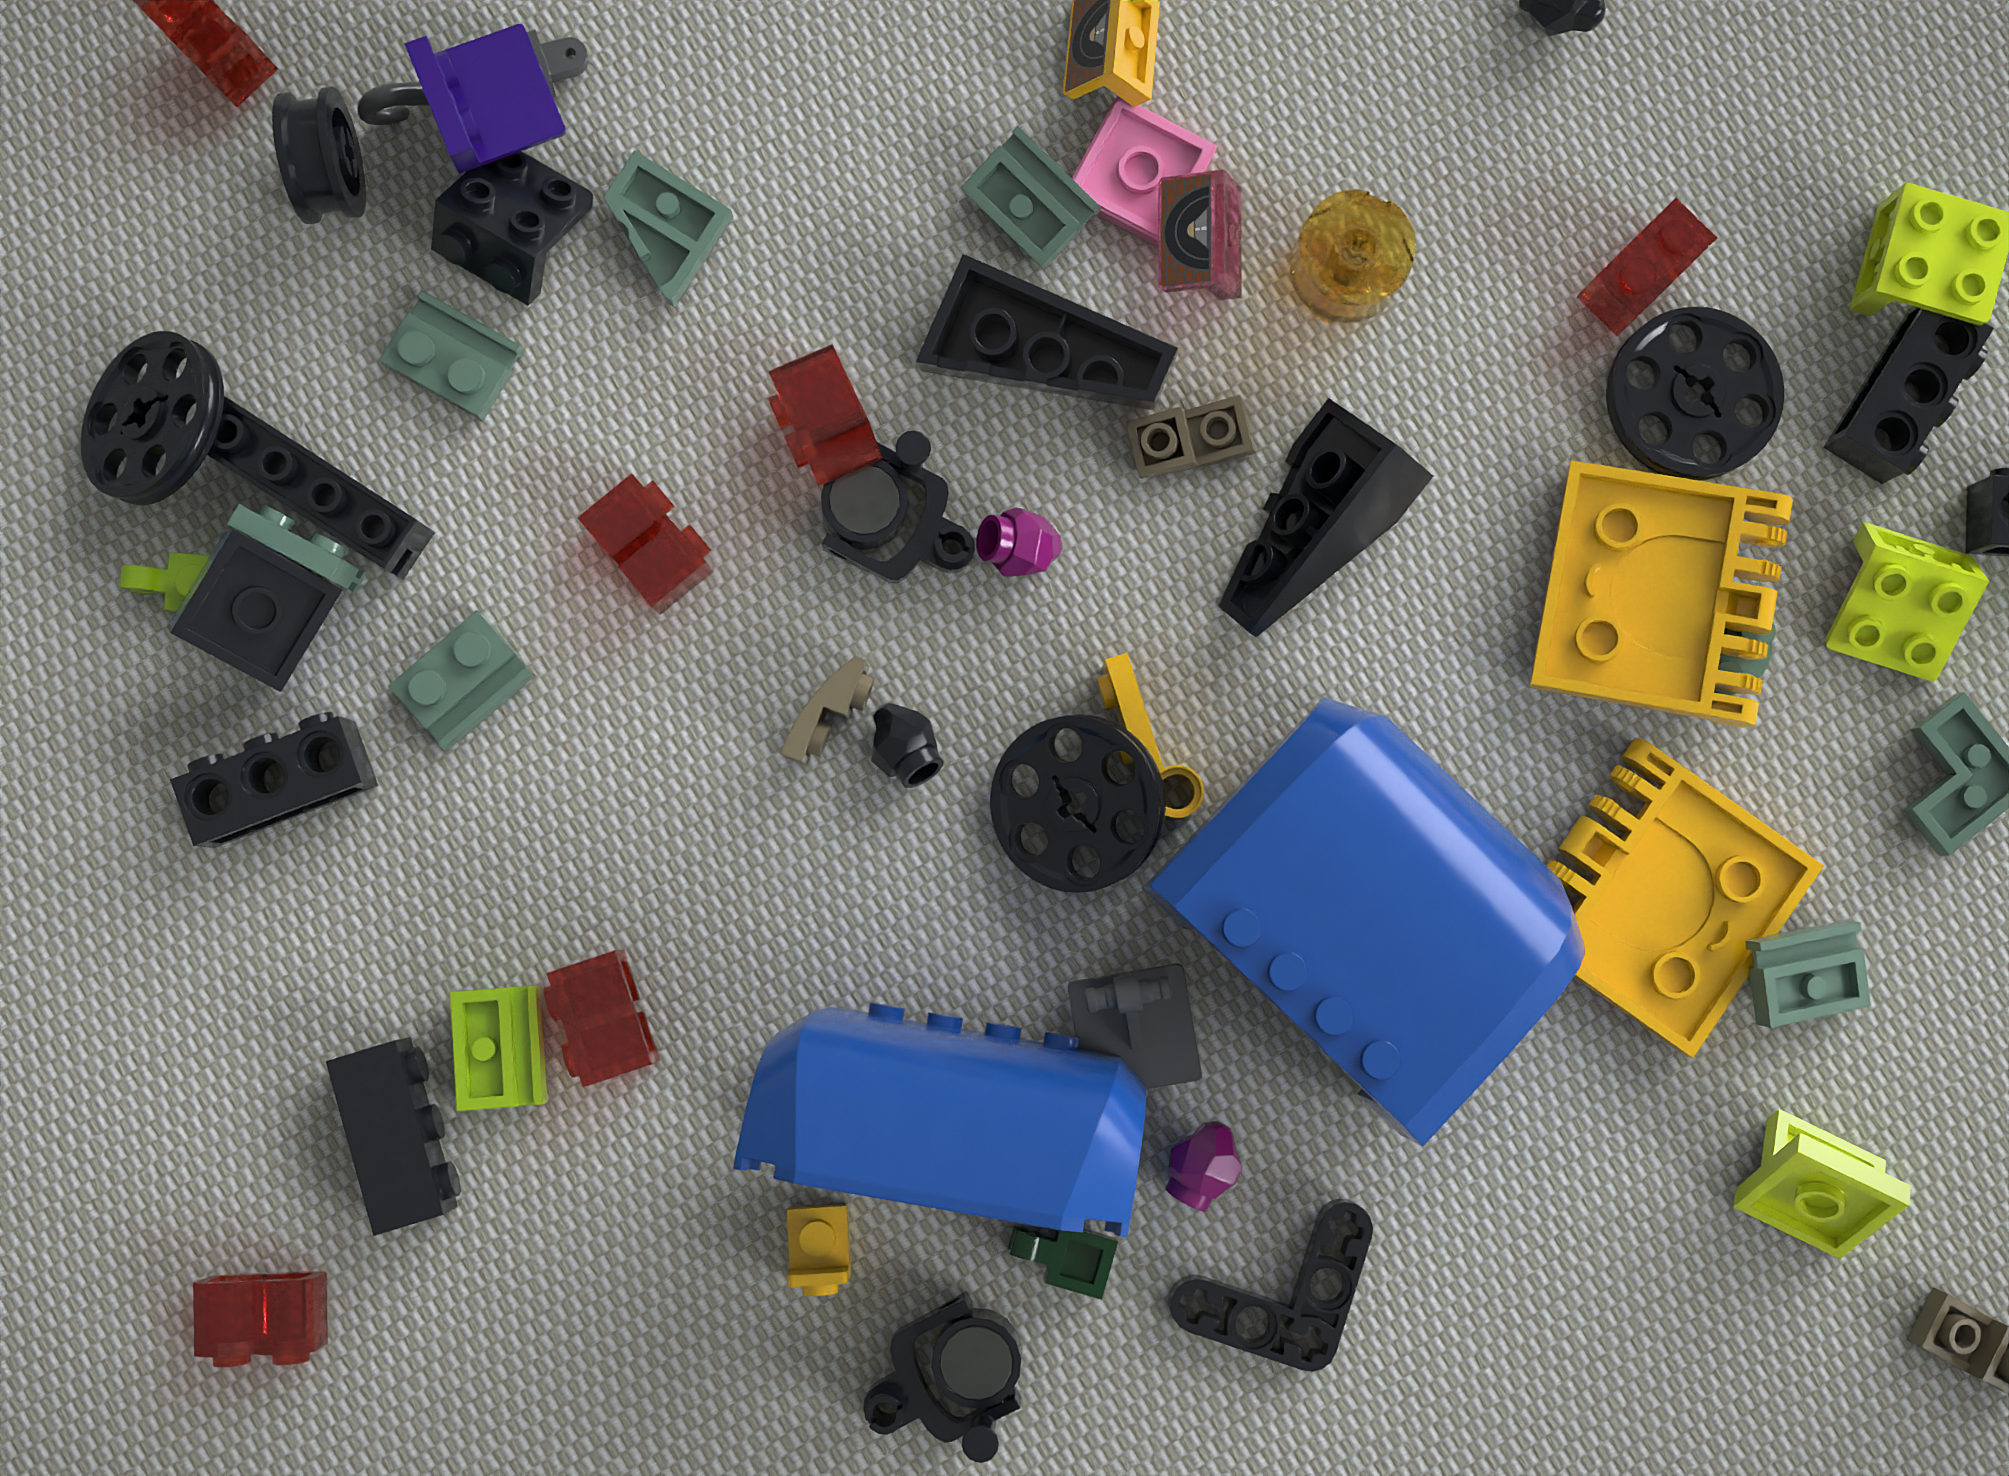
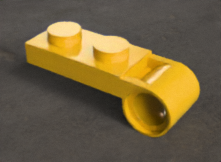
[1096,652,1204,821]

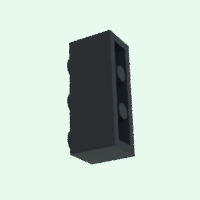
[326,1037,461,1236]

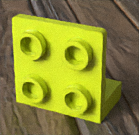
[1849,182,2009,326]
[1825,521,1989,681]

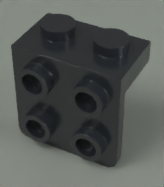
[431,151,593,306]

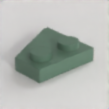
[603,150,733,308]

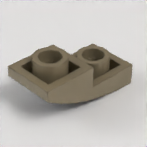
[1126,395,1256,479]
[780,656,875,766]
[1907,1287,2009,1395]

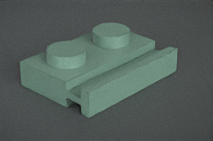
[960,126,1101,270]
[379,290,525,421]
[227,504,367,593]
[388,610,536,751]
[1745,920,1871,1028]

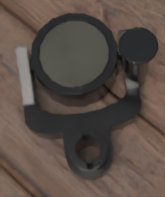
[821,430,975,584]
[863,1291,1023,1463]

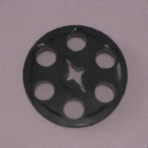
[1606,306,1784,480]
[81,331,224,506]
[990,714,1166,893]

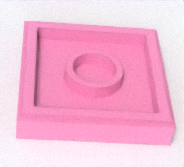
[1072,96,1218,249]

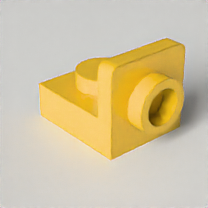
[787,1203,851,1296]

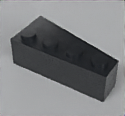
[916,254,1178,410]

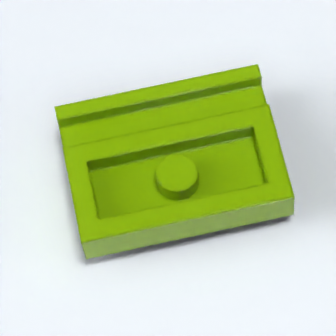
[450,985,548,1111]

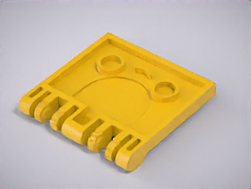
[1529,460,1793,728]
[1546,738,1824,1058]

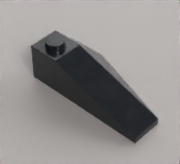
[1218,398,1434,637]

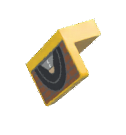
[1063,0,1160,107]

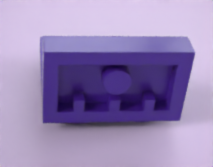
[404,24,566,174]

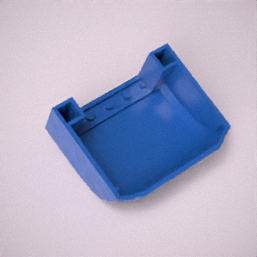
[1142,697,1585,1147]
[733,1003,1146,1237]

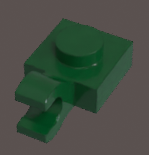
[1007,1225,1118,1300]

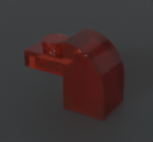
[133,0,278,107]

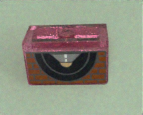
[1158,169,1242,300]

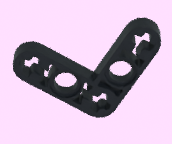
[1168,1198,1373,1372]

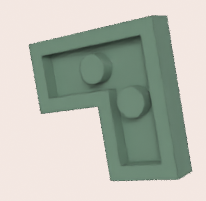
[1902,692,2009,856]

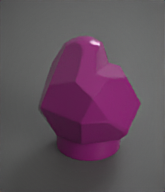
[976,507,1062,577]
[1165,1121,1243,1212]

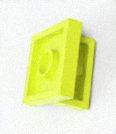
[1733,1109,1911,1259]

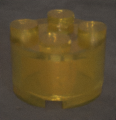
[1290,189,1416,323]

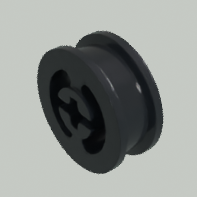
[272,86,366,224]

